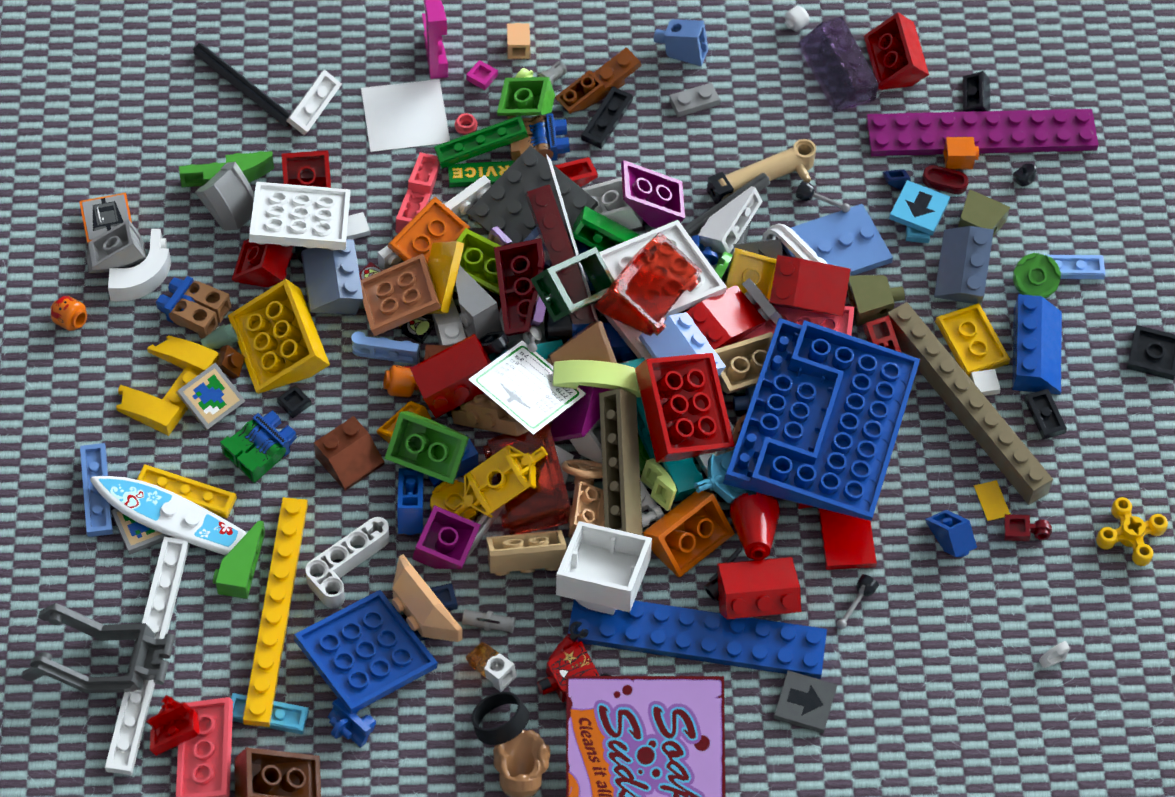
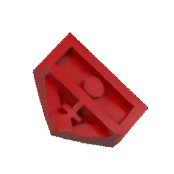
[147,695,199,756]

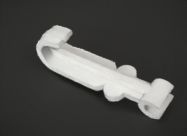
[762,224,827,264]

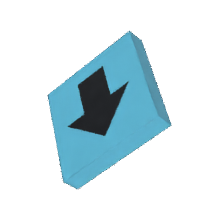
[889,180,950,236]

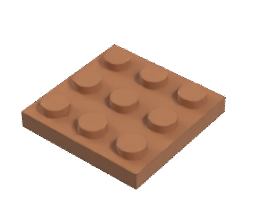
[360,254,441,336]

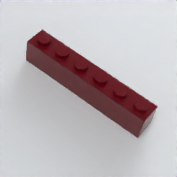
[525,184,597,324]

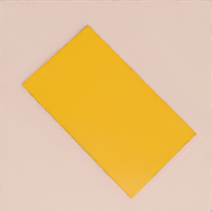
[974,480,1010,521]

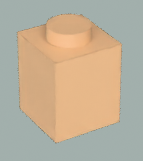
[507,23,530,59]

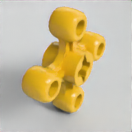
[1096,497,1168,566]

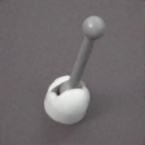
[523,325,542,353]

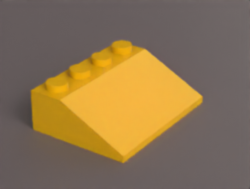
[228,279,330,394]

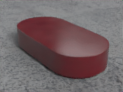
[922,165,969,194]

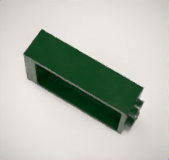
[530,247,619,322]

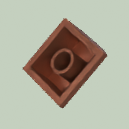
[314,416,385,491]

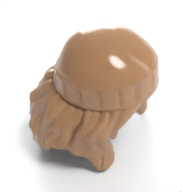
[493,730,551,797]

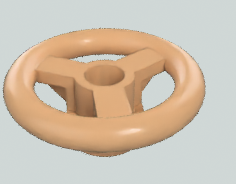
[561,459,603,486]

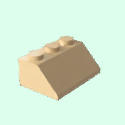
[714,332,773,394]
[486,530,567,576]

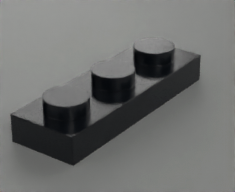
[581,87,633,149]

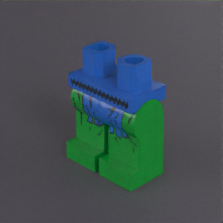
[220,410,297,483]

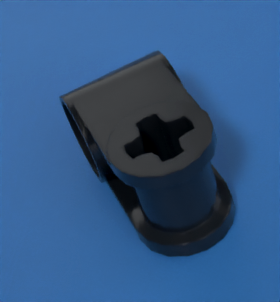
[544,295,572,340]

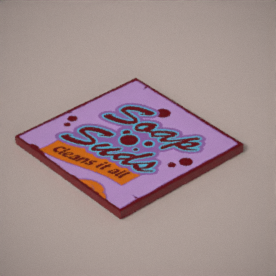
[566,676,726,797]

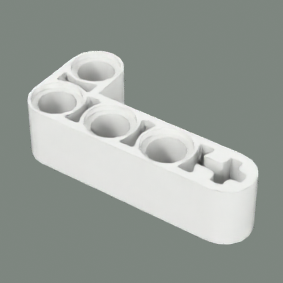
[305,517,390,609]

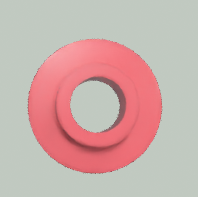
[455,113,478,135]

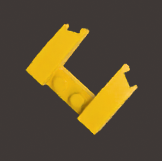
[116,335,219,436]

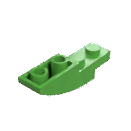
[179,151,274,187]

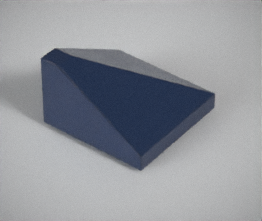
[883,169,911,190]

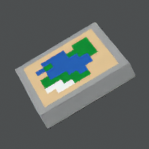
[176,363,245,431]
[111,509,173,555]

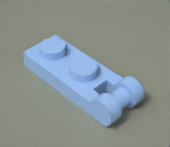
[351,331,419,365]

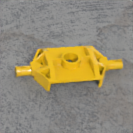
[452,445,548,518]

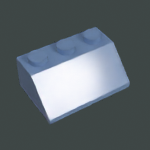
[639,312,726,376]

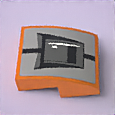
[79,193,132,243]

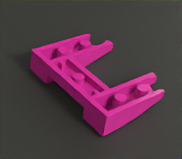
[422,0,448,79]

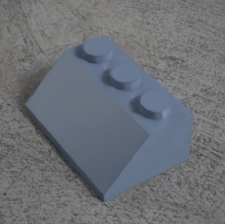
[934,226,994,305]
[301,239,363,315]

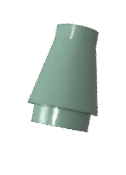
[200,323,238,350]

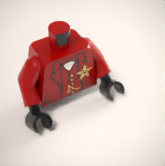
[537,621,611,702]

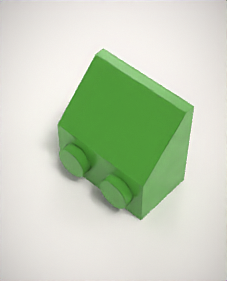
[497,77,555,116]

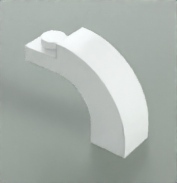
[108,229,171,301]

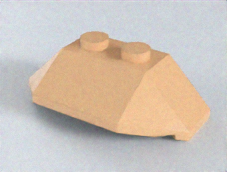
[392,554,462,642]

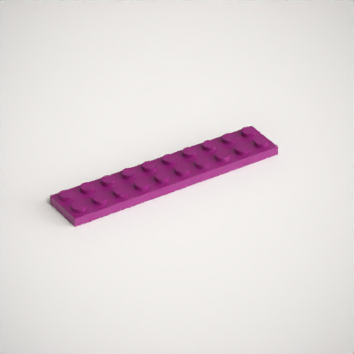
[866,109,1099,156]

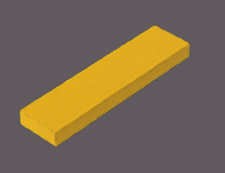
[137,464,237,518]

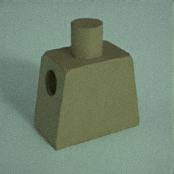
[958,190,1010,237]
[847,275,905,326]

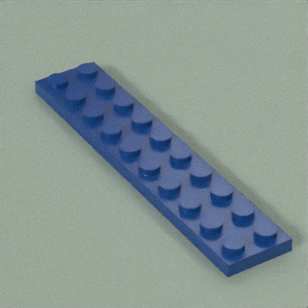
[568,599,827,679]

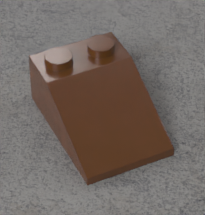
[234,747,321,797]

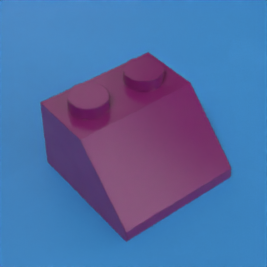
[412,505,481,569]

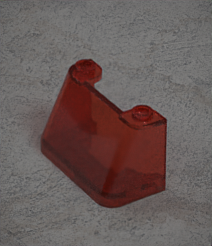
[594,231,703,336]
[483,423,570,535]

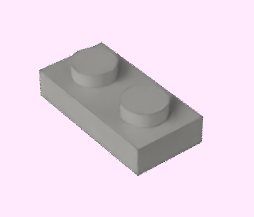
[669,83,720,117]
[742,278,783,325]

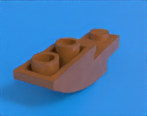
[555,47,642,114]

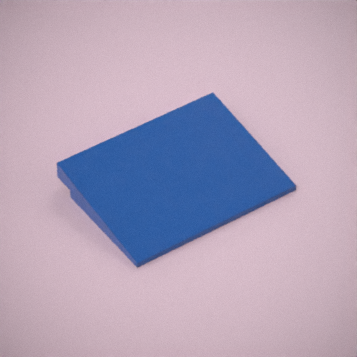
[723,318,920,521]

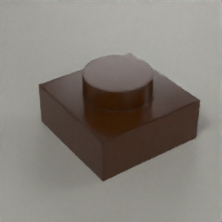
[216,345,245,379]

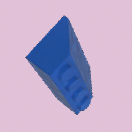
[1012,294,1062,395]

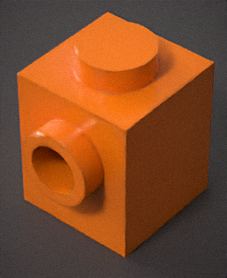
[943,137,979,169]

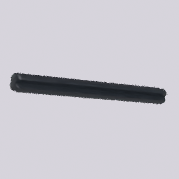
[193,43,291,127]

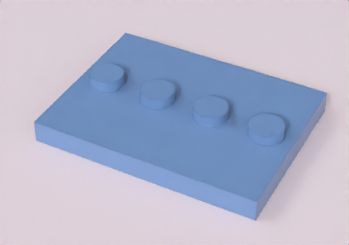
[781,204,893,276]

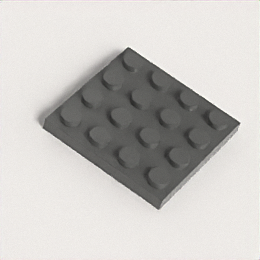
[467,145,598,244]

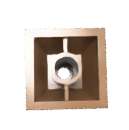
[545,321,617,366]

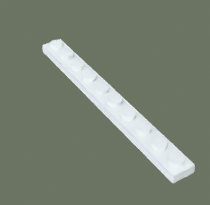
[105,537,190,775]

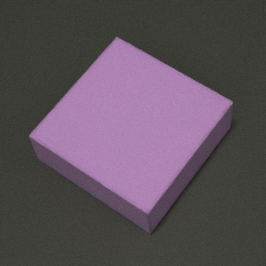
[531,297,546,327]

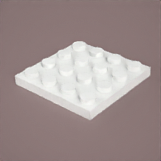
[249,182,350,250]
[599,220,727,328]

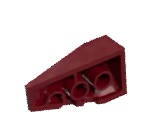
[494,238,545,336]

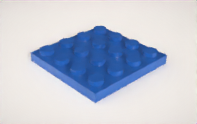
[294,590,438,714]

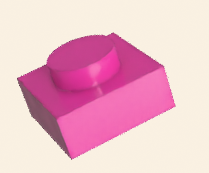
[466,60,498,90]

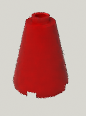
[730,492,780,560]

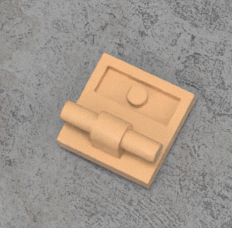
[568,481,605,538]

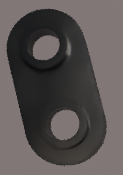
[478,331,509,355]

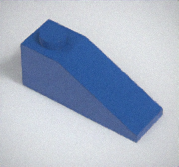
[397,468,424,535]

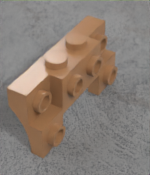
[451,393,529,436]

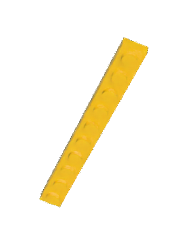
[243,497,308,727]

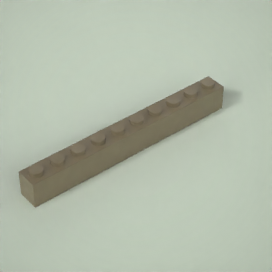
[887,302,1053,505]

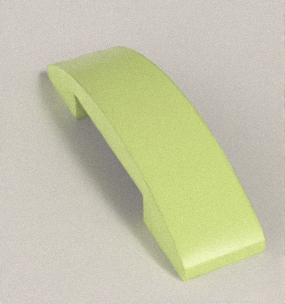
[553,360,641,397]

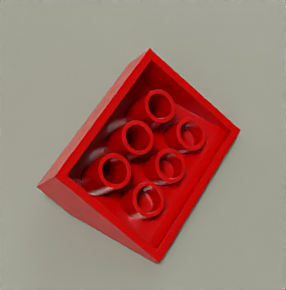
[635,353,735,463]

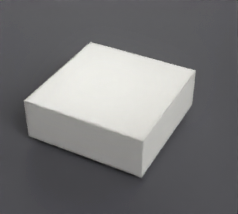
[347,212,370,240]
[970,369,1001,396]

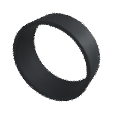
[471,692,529,745]

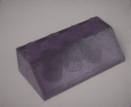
[799,16,879,113]

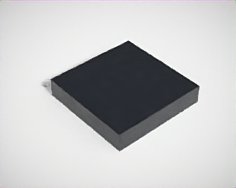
[1126,325,1175,380]

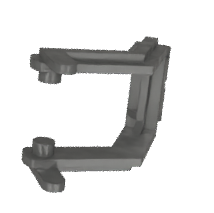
[21,603,175,693]

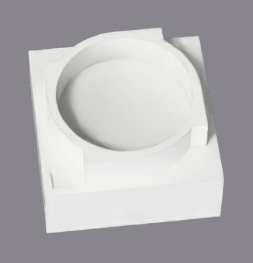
[556,521,652,615]

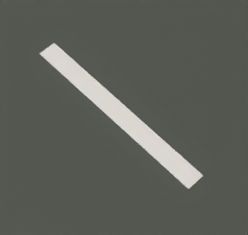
[546,154,599,321]

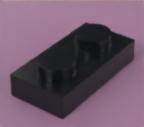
[1024,389,1067,440]

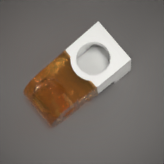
[466,642,517,692]

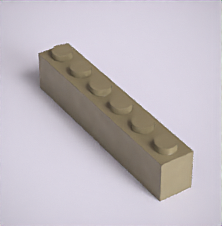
[599,388,643,536]

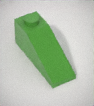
[213,521,265,599]

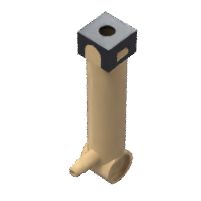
[707,139,816,204]

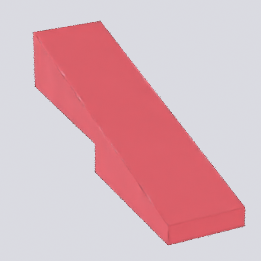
[395,153,441,233]

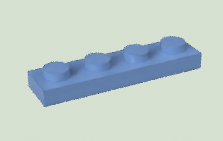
[80,443,113,537]

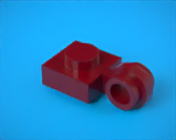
[1004,514,1052,542]

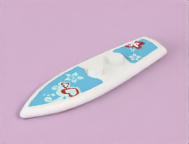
[90,476,247,556]

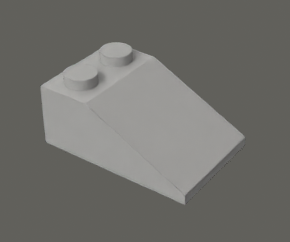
[456,265,502,339]

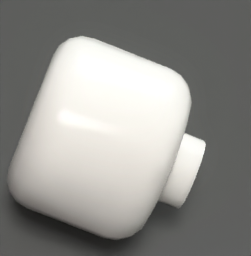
[785,6,810,31]

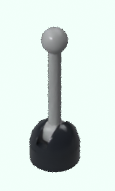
[796,181,850,213]
[837,574,879,629]

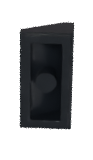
[963,71,990,112]

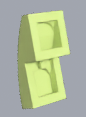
[640,458,677,511]

